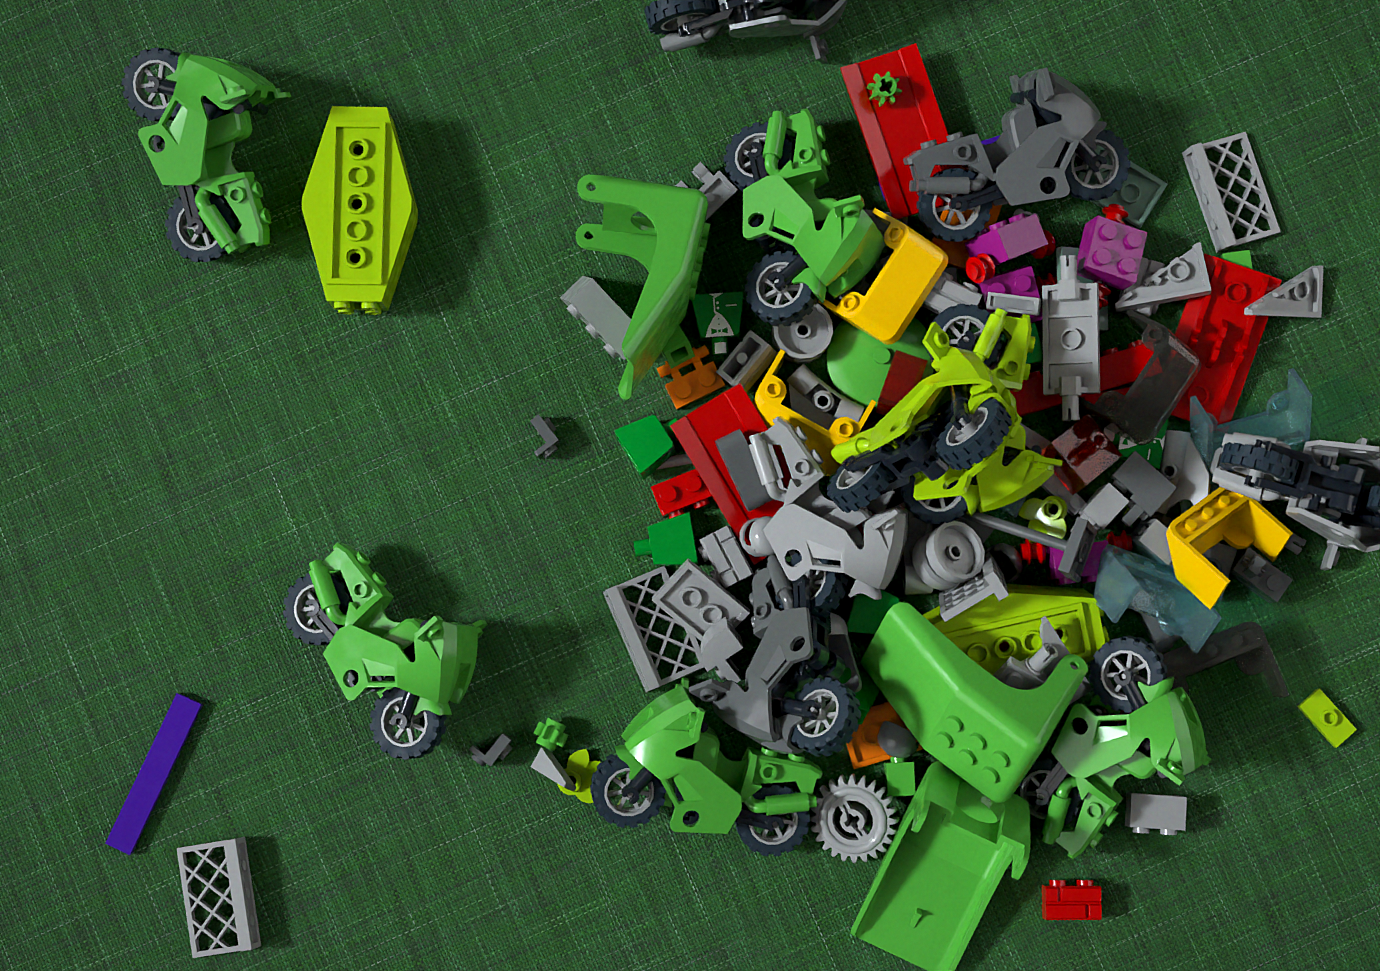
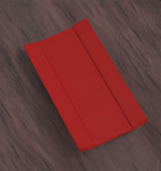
[840,43,960,220]
[1151,253,1282,433]
[670,383,792,565]

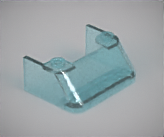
[1190,368,1313,481]
[1094,544,1222,653]

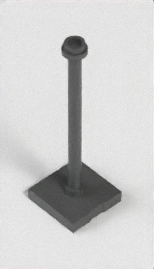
[923,498,1098,583]

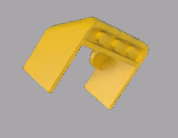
[818,208,948,345]
[752,349,876,476]
[1166,487,1293,610]

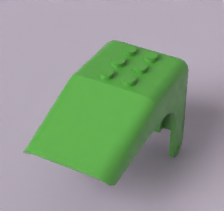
[576,174,710,400]
[860,602,1088,803]
[850,761,1030,971]

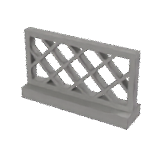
[1182,132,1280,253]
[939,552,1009,622]
[603,566,704,692]
[177,837,261,958]

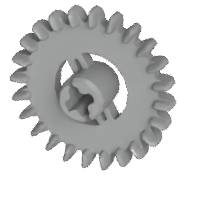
[810,773,899,863]

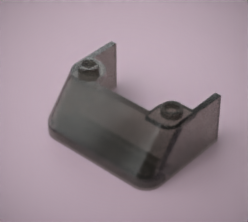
[1079,309,1201,445]
[1162,621,1289,697]

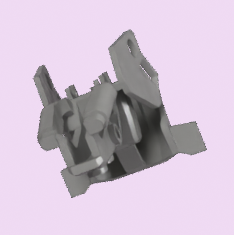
[749,416,909,600]

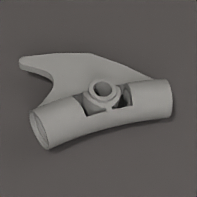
[786,364,865,431]
[1156,430,1211,514]

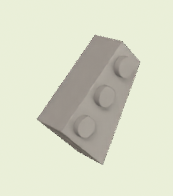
[560,276,631,360]

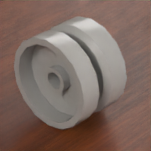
[771,303,833,364]
[912,521,984,591]

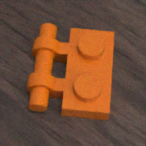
[656,345,725,410]

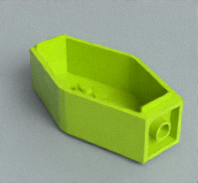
[302,106,418,315]
[922,584,1109,675]

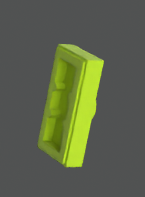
[1297,688,1357,748]

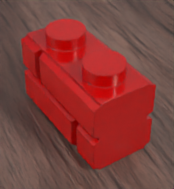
[1042,879,1102,920]

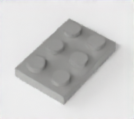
[652,558,750,641]

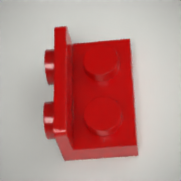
[651,469,713,519]

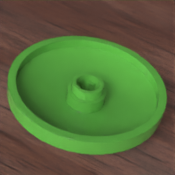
[826,316,934,413]

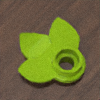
[1017,496,1068,542]
[557,749,600,803]

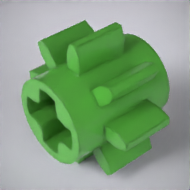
[867,71,902,107]
[534,718,569,751]

